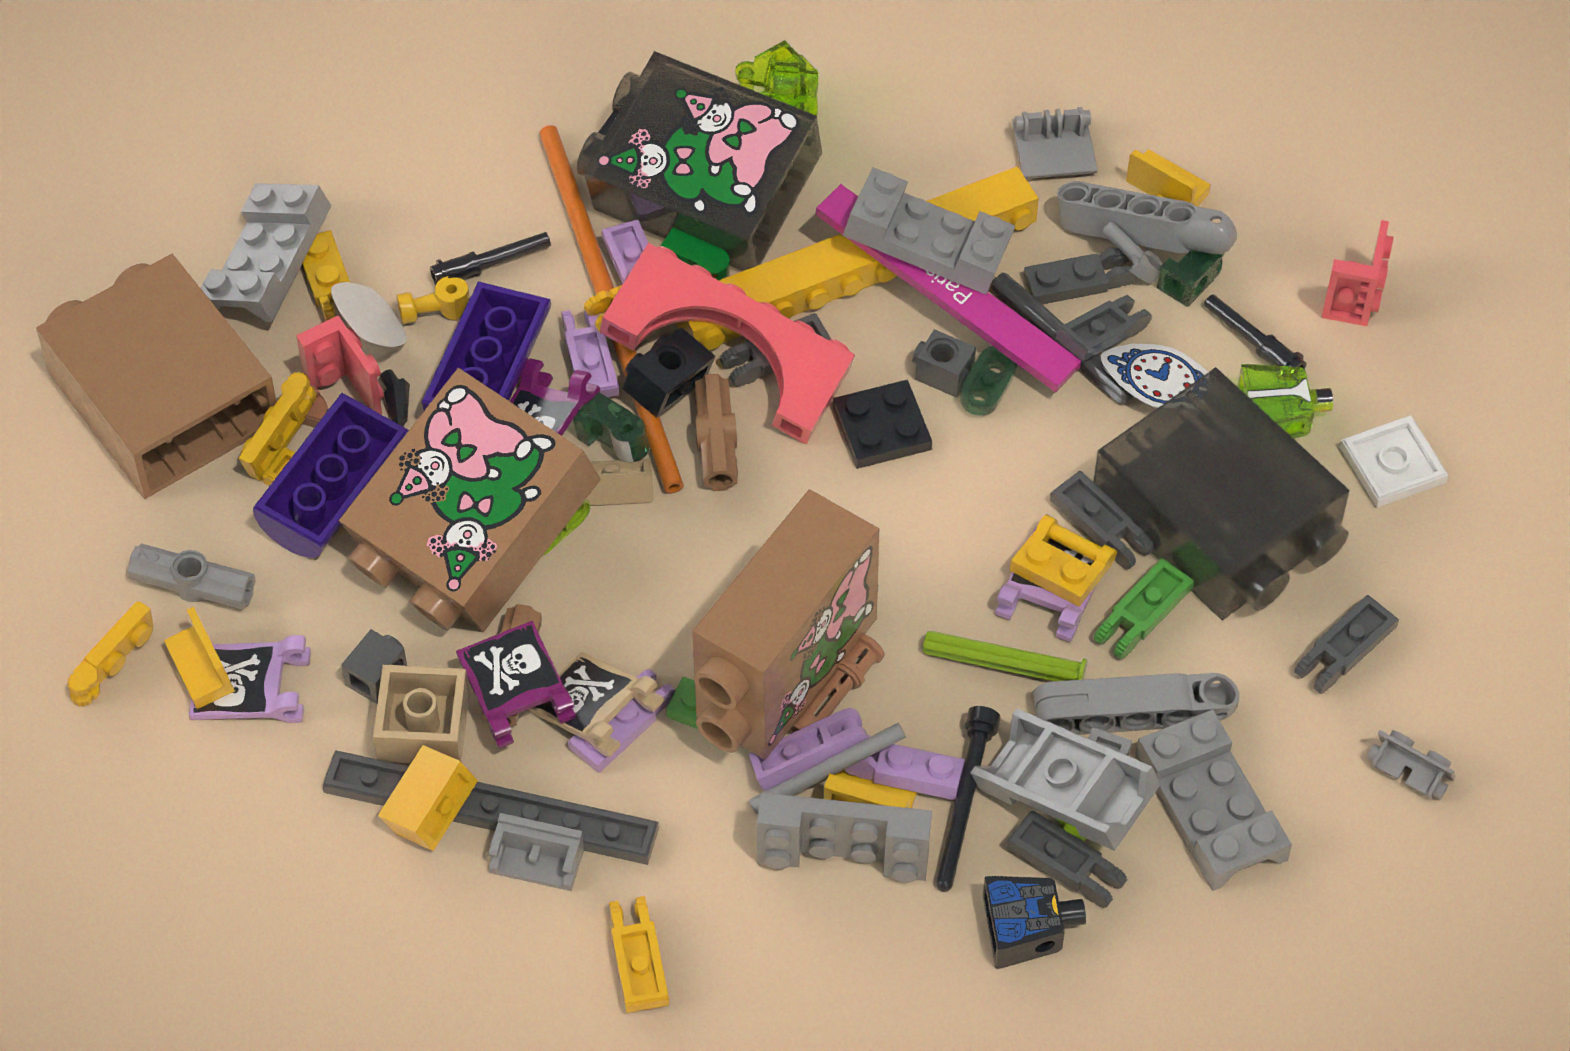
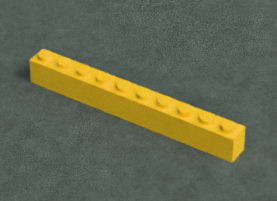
[676,166,1039,350]

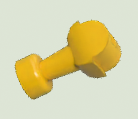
[396,276,469,324]

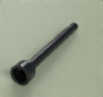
[936,706,1001,892]

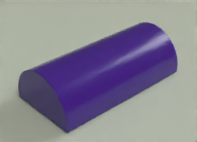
[422,281,551,411]
[253,393,409,558]

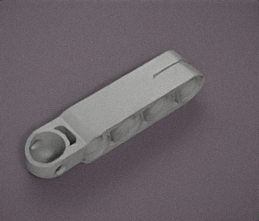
[1057,181,1237,254]
[1033,673,1240,735]

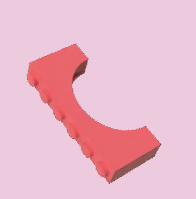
[600,243,855,444]

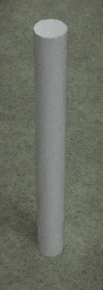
[749,723,906,814]

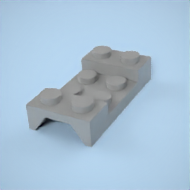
[843,167,1015,295]
[201,183,331,322]
[970,708,1161,851]
[1136,710,1292,891]
[757,793,932,883]

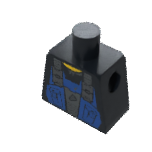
[983,876,1086,969]

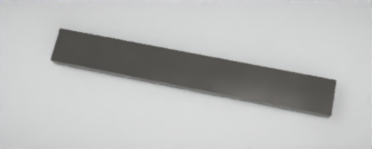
[323,750,659,865]

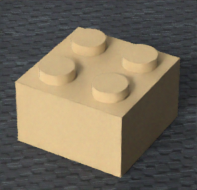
[373,665,469,764]

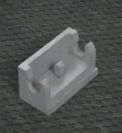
[489,813,584,891]

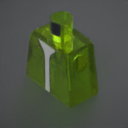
[1237,364,1333,448]

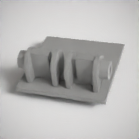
[1012,107,1098,179]

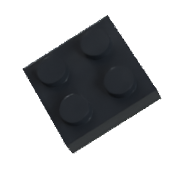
[833,379,932,469]

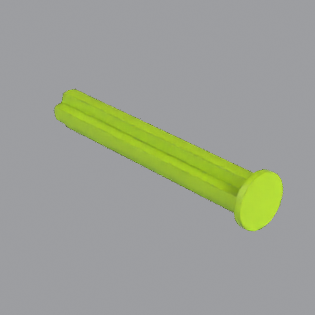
[923,631,1087,681]

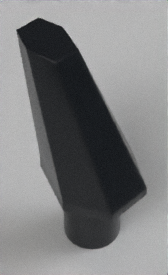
[379,369,410,426]

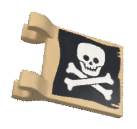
[529,652,665,757]

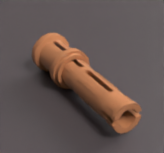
[789,633,885,734]

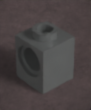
[912,329,976,398]
[341,629,407,704]

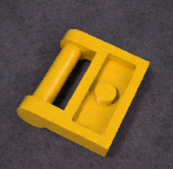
[1009,514,1117,607]

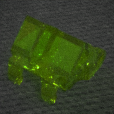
[735,40,819,124]

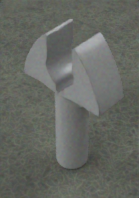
[1102,222,1165,284]

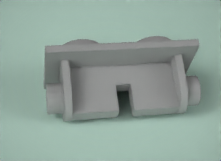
[1366,730,1456,799]

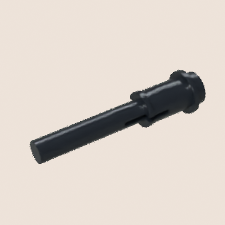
[430,232,551,286]
[1204,294,1307,381]

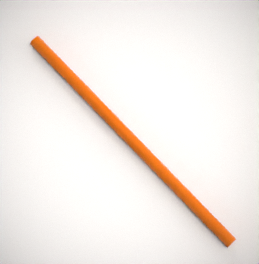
[539,125,684,494]

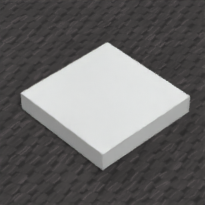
[1339,415,1449,508]

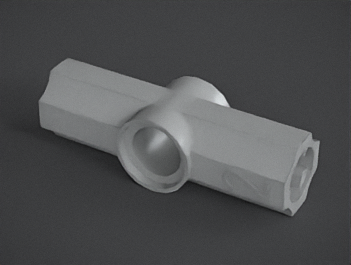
[127,543,256,609]

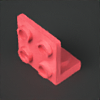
[1322,220,1394,326]
[296,316,384,414]

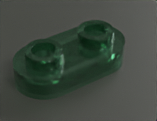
[960,346,1017,416]

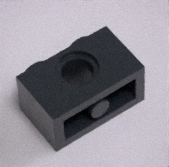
[622,327,716,418]

